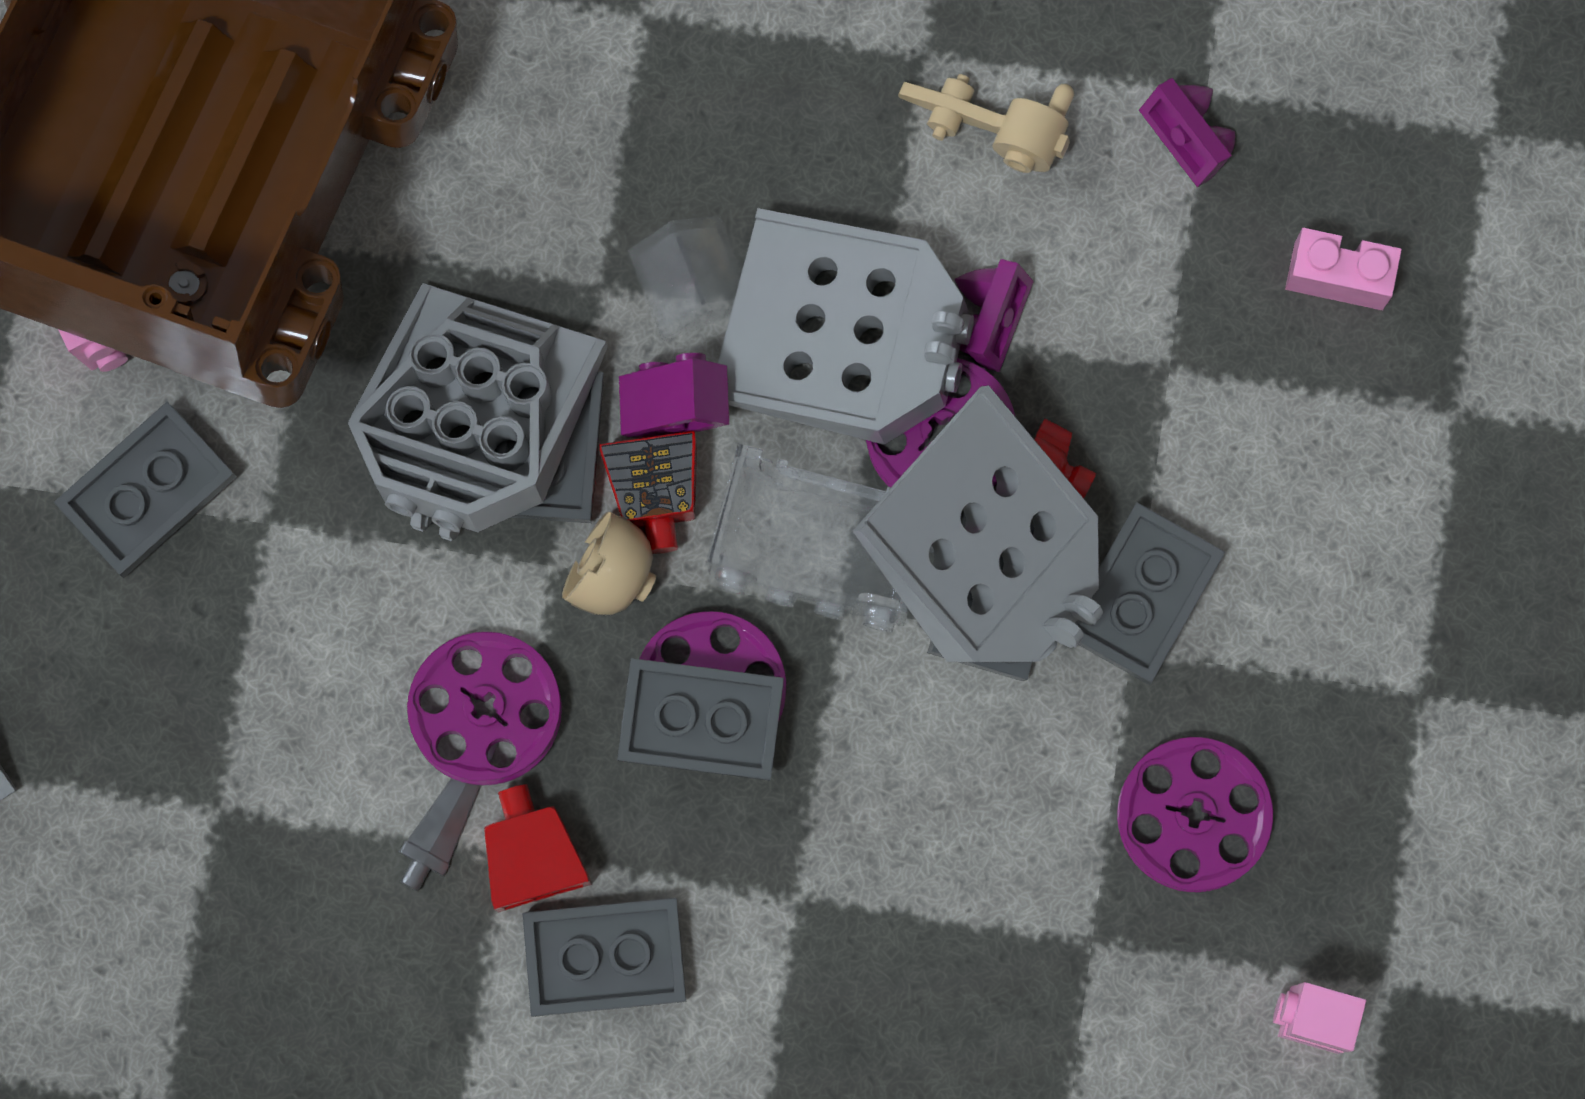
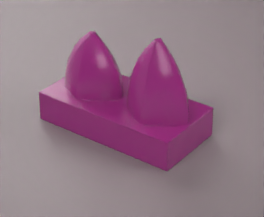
[1139,78,1235,187]
[955,259,1034,372]

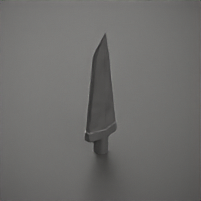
[399,743,498,892]

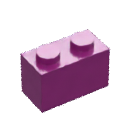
[619,353,729,439]

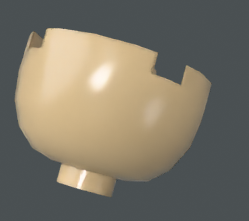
[562,512,656,615]

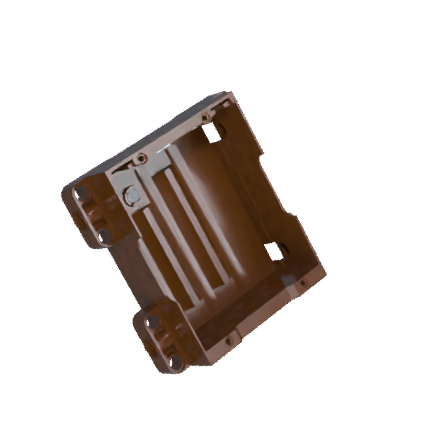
[0,0,458,408]

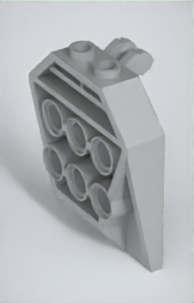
[718,208,974,444]
[348,283,608,541]
[853,385,1103,662]

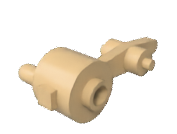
[898,74,1074,173]

